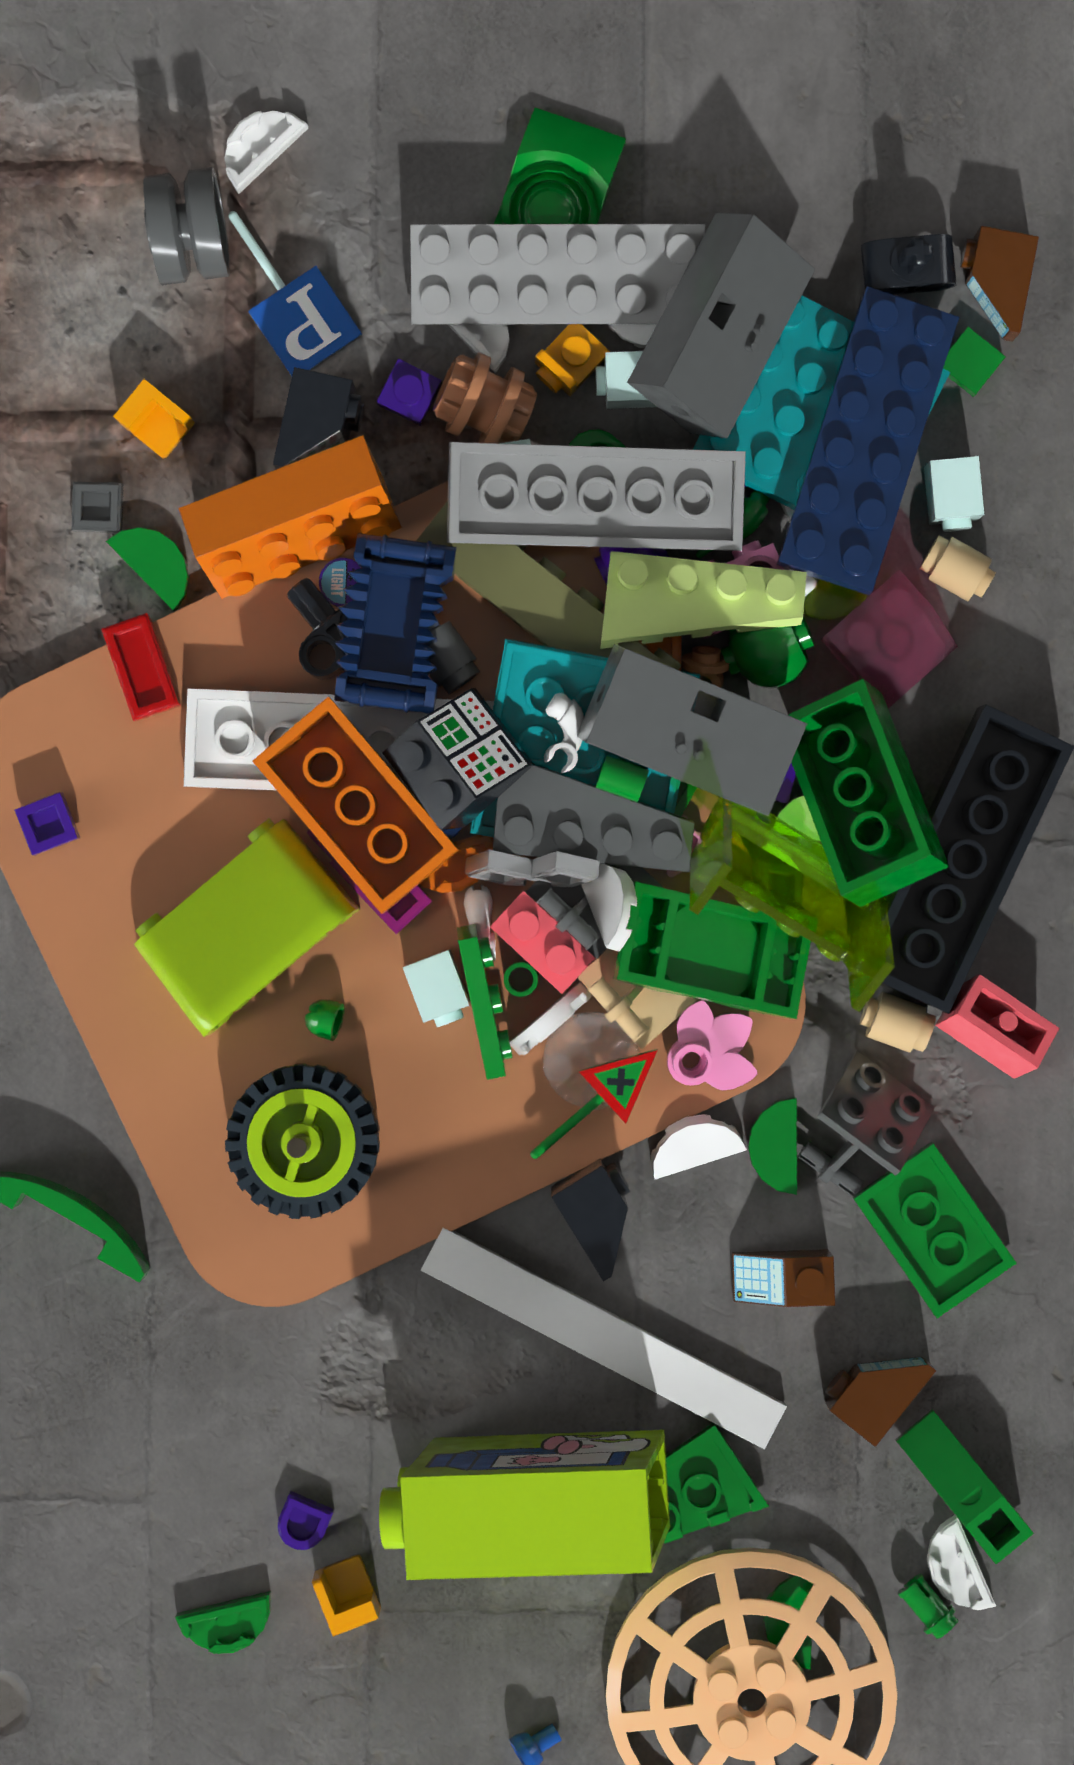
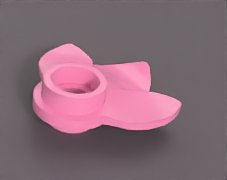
[667,1000,757,1090]

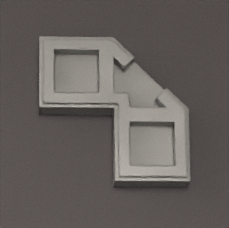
[465,849,600,887]

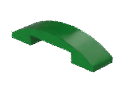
[0,1171,150,1283]

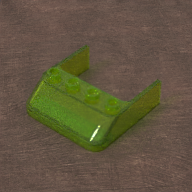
[689,797,895,1012]

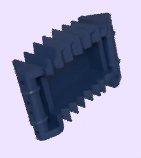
[334,533,457,714]

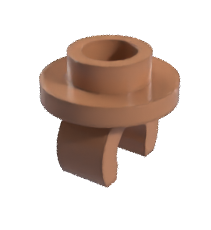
[681,646,729,688]

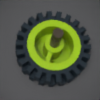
[225,1064,380,1219]

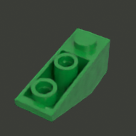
[895,1409,1034,1565]

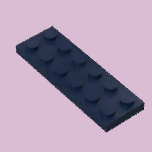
[776,286,959,595]

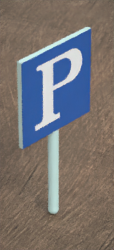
[228,211,362,376]

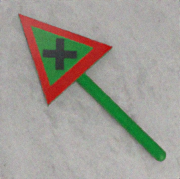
[530,1049,658,1159]

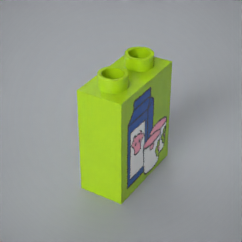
[379,1430,670,1580]

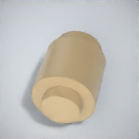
[919,535,996,602]
[860,991,936,1053]

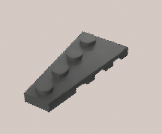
[493,765,695,872]

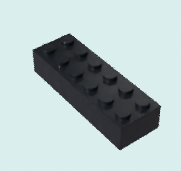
[854,704,1074,1014]

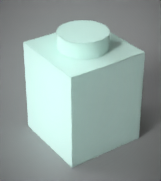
[596,351,657,409]
[924,456,984,532]
[402,949,471,1027]

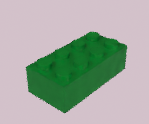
[788,679,949,907]

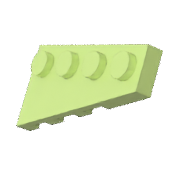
[600,551,807,649]

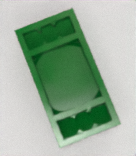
[494,107,626,224]
[613,881,814,1019]

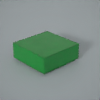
[943,327,1006,397]

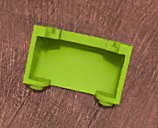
[134,818,360,1037]

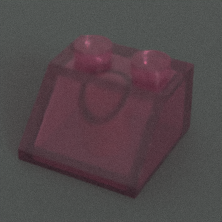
[821,569,958,708]

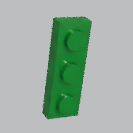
[457,924,513,1080]

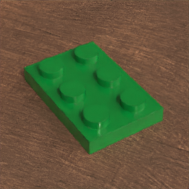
[853,1142,1017,1318]

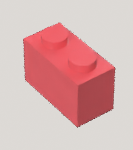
[490,891,595,994]
[935,974,1060,1079]

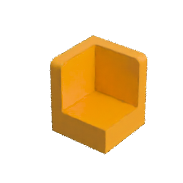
[113,379,195,458]
[312,1555,381,1637]

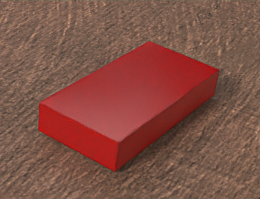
[101,613,181,722]

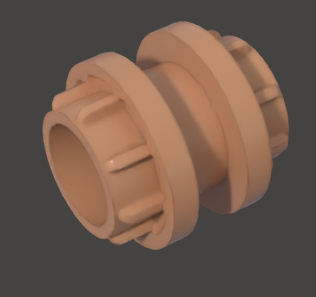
[433,352,537,444]

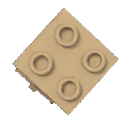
[578,949,698,1049]

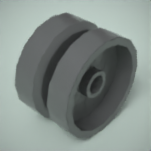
[143,167,231,285]

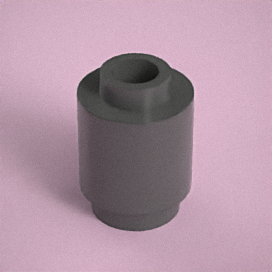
[429,621,480,694]

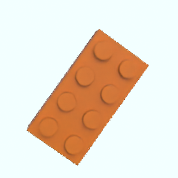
[179,435,402,599]
[252,696,459,914]

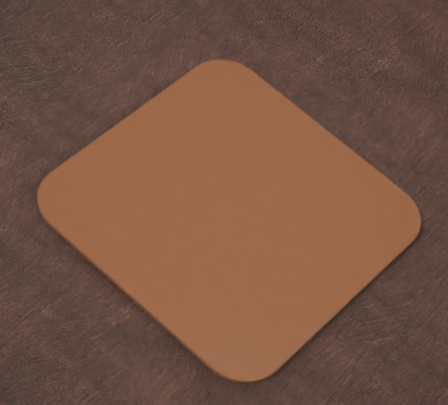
[0,481,806,1307]

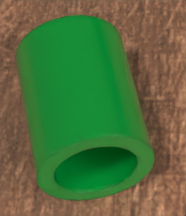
[595,755,649,802]
[504,961,538,997]

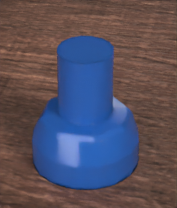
[509,1724,562,1765]

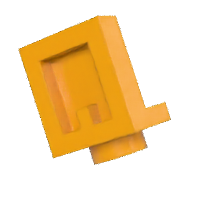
[535,324,610,396]

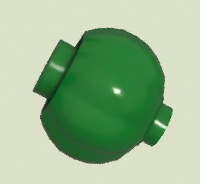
[721,616,815,689]

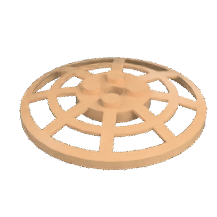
[606,1547,897,1765]

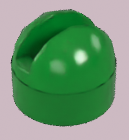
[305,999,345,1041]

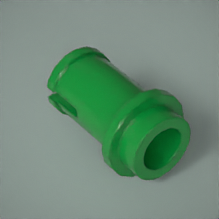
[897,1573,958,1639]

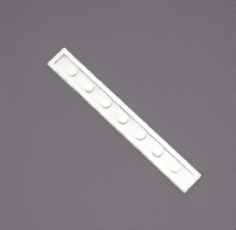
[421,1228,787,1450]

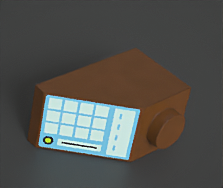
[960,226,1039,342]
[732,1249,835,1307]
[825,1357,936,1447]

